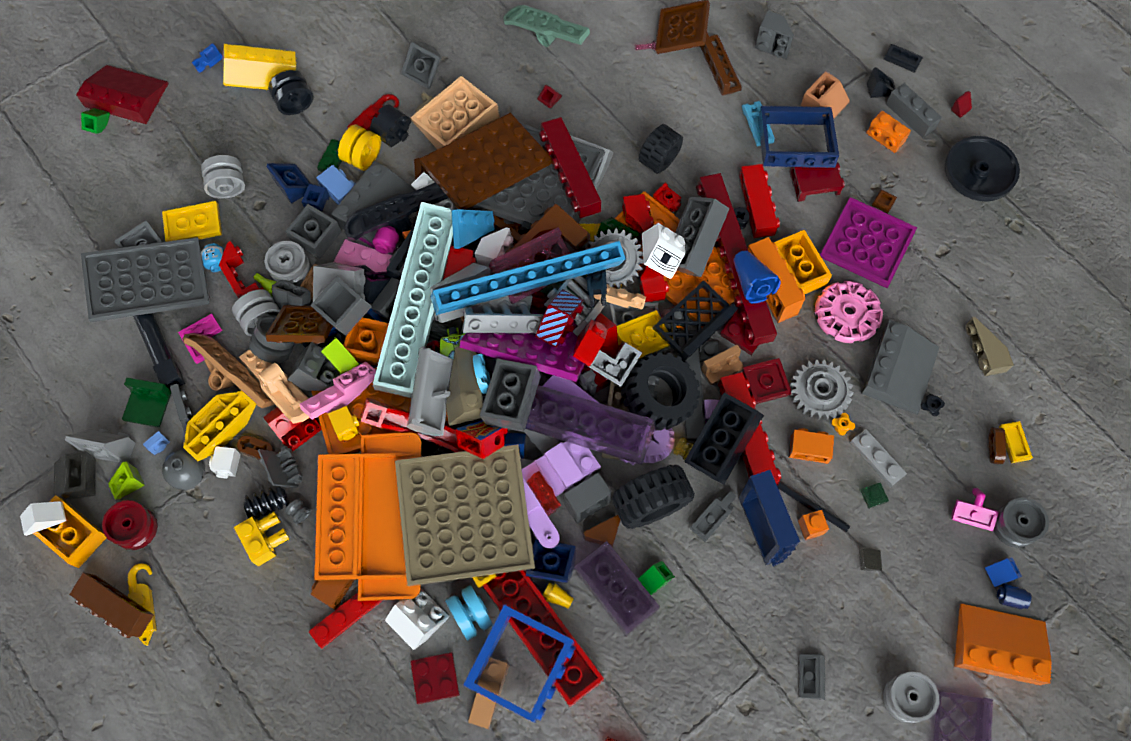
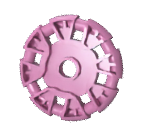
[815,281,883,343]

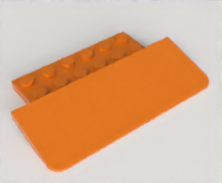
[314,433,421,601]

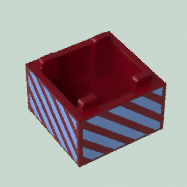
[535,289,584,348]

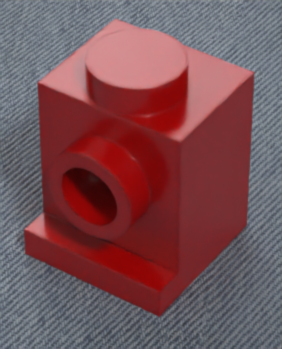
[653,182,681,213]

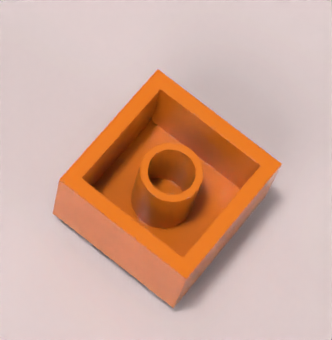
[343,317,389,366]

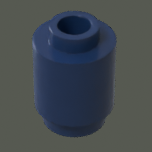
[996,584,1032,610]

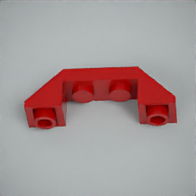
[219,241,264,298]

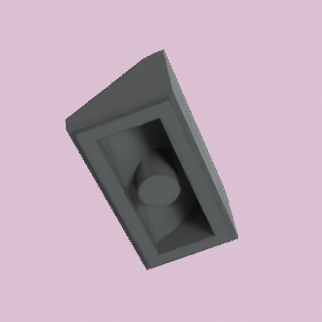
[799,654,825,700]

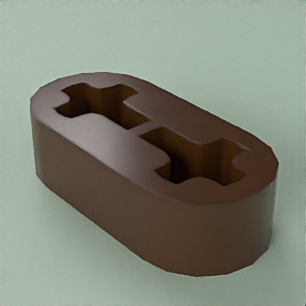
[989,427,1006,465]
[237,435,275,460]

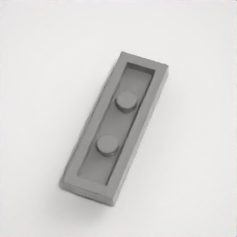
[850,429,907,488]

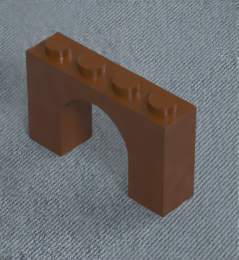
[503,204,591,293]

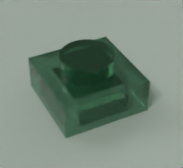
[861,482,889,509]

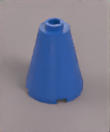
[733,251,781,304]

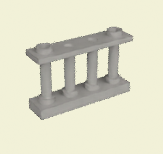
[544,276,607,336]
[454,293,544,333]

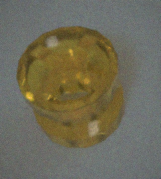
[673,437,694,460]

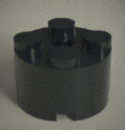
[370,104,412,147]

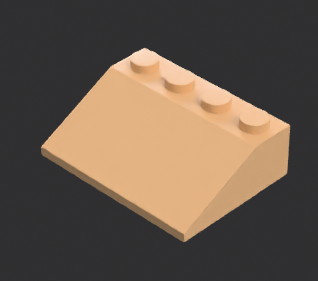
[410,76,499,149]

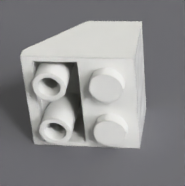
[475,227,514,275]
[385,588,449,650]

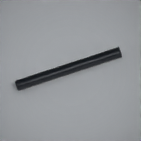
[777,482,850,532]

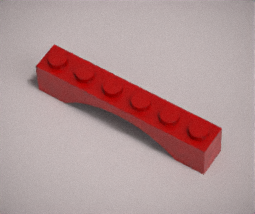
[622,194,669,302]
[360,398,465,453]

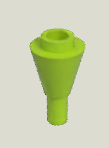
[254,273,277,298]

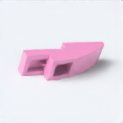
[300,362,376,419]

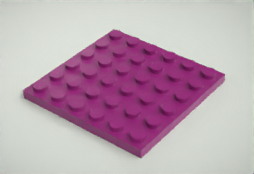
[460,306,596,382]

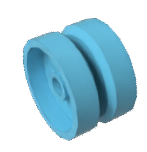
[445,585,493,641]

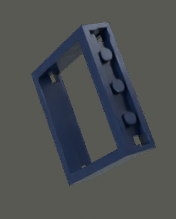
[758,106,839,168]
[739,470,800,566]

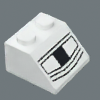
[642,223,685,279]

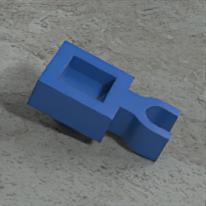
[192,43,223,73]

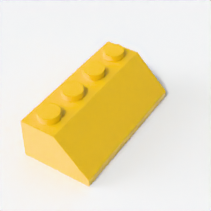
[222,44,296,90]

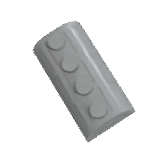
[407,346,453,436]

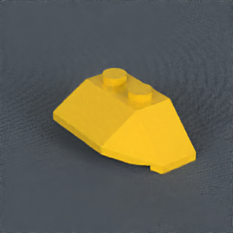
[183,391,257,461]

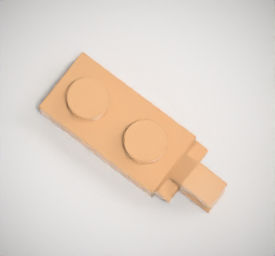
[594,284,646,310]

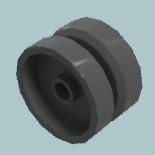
[249,315,295,363]
[994,497,1049,548]

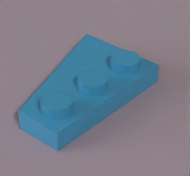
[452,209,494,249]

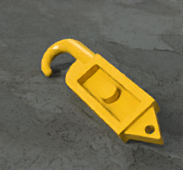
[128,563,157,646]

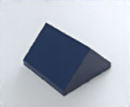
[266,163,311,204]

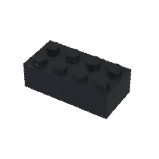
[684,393,764,485]

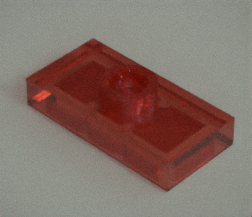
[527,471,562,516]

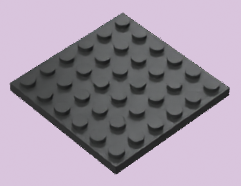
[472,123,605,237]

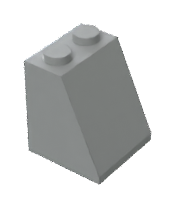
[313,262,365,302]

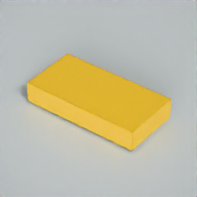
[999,421,1033,463]

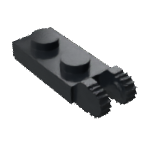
[587,269,607,307]

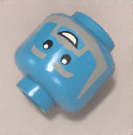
[201,243,225,272]

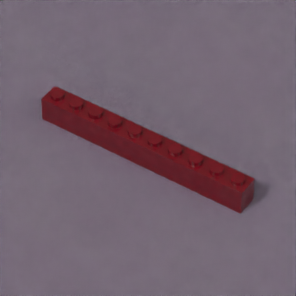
[696,173,777,346]

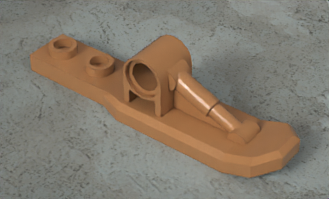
[183,333,274,408]

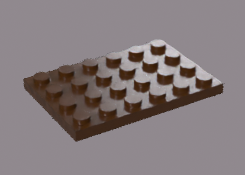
[420,112,552,210]

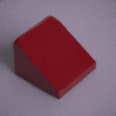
[537,85,563,109]
[951,91,972,118]

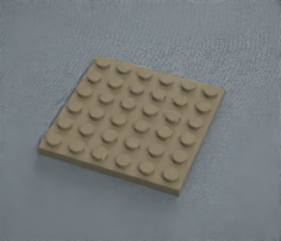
[395,445,535,586]

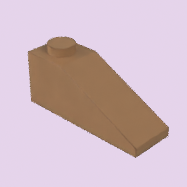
[468,658,509,729]

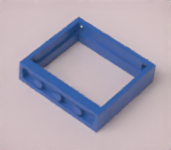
[463,605,576,723]

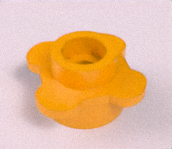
[831,413,855,435]

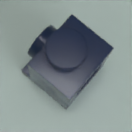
[302,184,330,212]

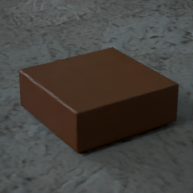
[872,190,897,214]

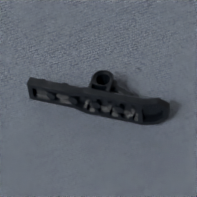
[344,182,449,241]

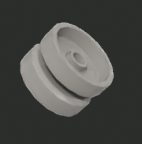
[201,155,245,198]
[264,241,311,286]
[232,289,280,337]
[883,672,939,723]

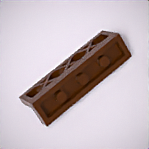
[700,32,742,96]

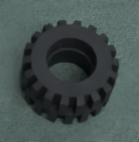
[639,124,683,174]

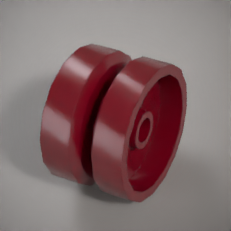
[102,500,158,550]

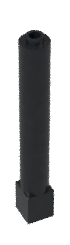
[133,313,186,391]

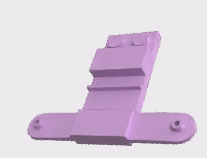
[522,433,601,548]

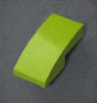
[321,338,359,375]

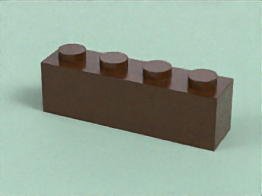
[69,572,154,638]

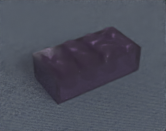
[574,541,660,637]

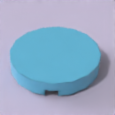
[473,353,491,395]

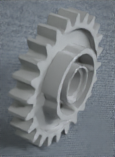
[585,228,644,289]
[790,360,854,421]

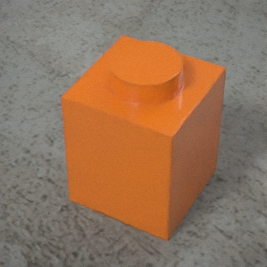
[798,510,829,540]

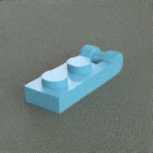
[742,101,775,146]

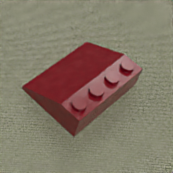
[76,65,169,124]

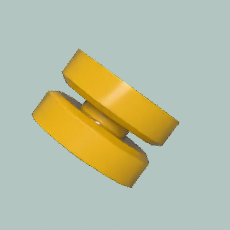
[338,125,381,171]

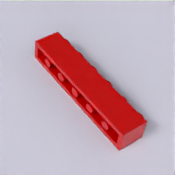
[718,372,781,485]

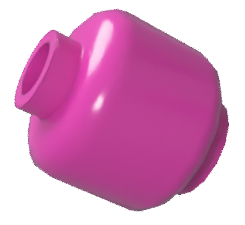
[372,226,400,254]

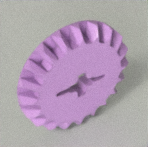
[628,418,675,463]

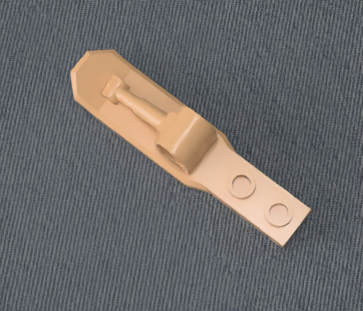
[239,349,309,423]

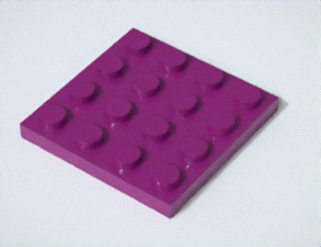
[820,197,917,288]

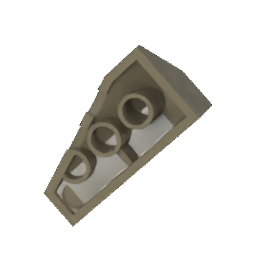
[446,346,486,426]

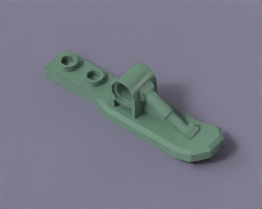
[504,5,590,47]

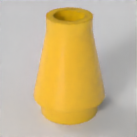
[542,582,574,609]

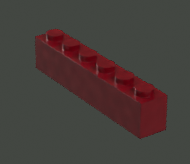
[539,117,601,218]

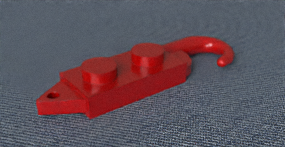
[347,94,399,131]

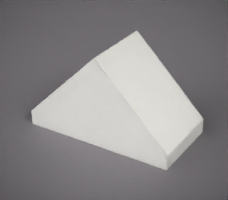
[20,501,67,536]

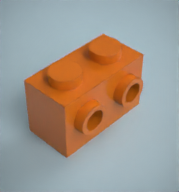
[866,110,911,153]

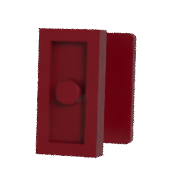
[789,162,845,202]

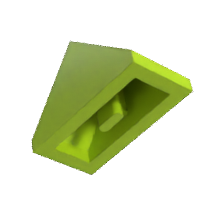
[108,461,145,500]

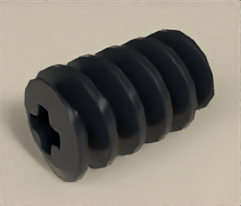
[244,486,290,518]

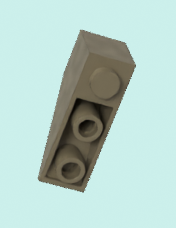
[966,317,1014,376]

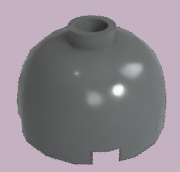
[162,450,205,490]

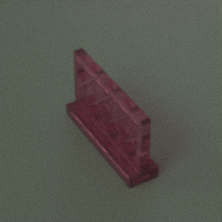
[488,227,570,304]

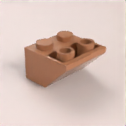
[801,71,850,119]

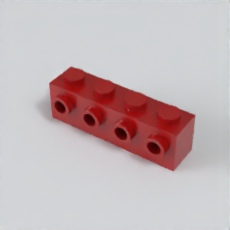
[739,164,780,238]

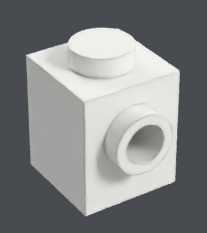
[209,446,241,478]

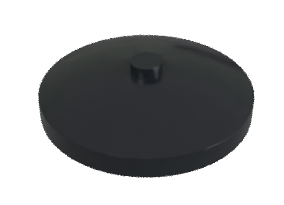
[945,136,1020,201]

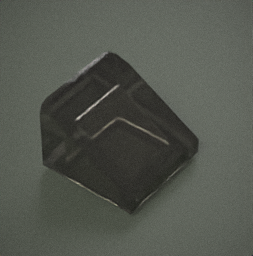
[859,548,882,571]

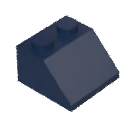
[526,539,576,583]

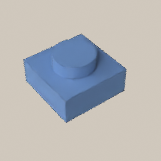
[143,431,170,455]

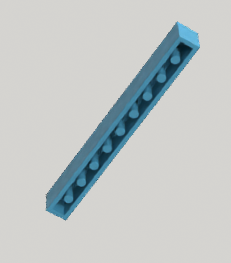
[430,241,626,315]

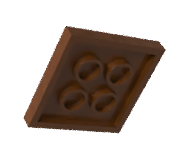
[655,0,710,54]
[266,305,333,344]

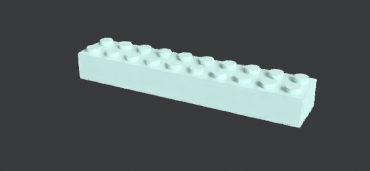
[373,202,453,398]

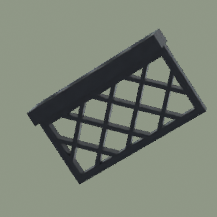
[653,280,738,362]

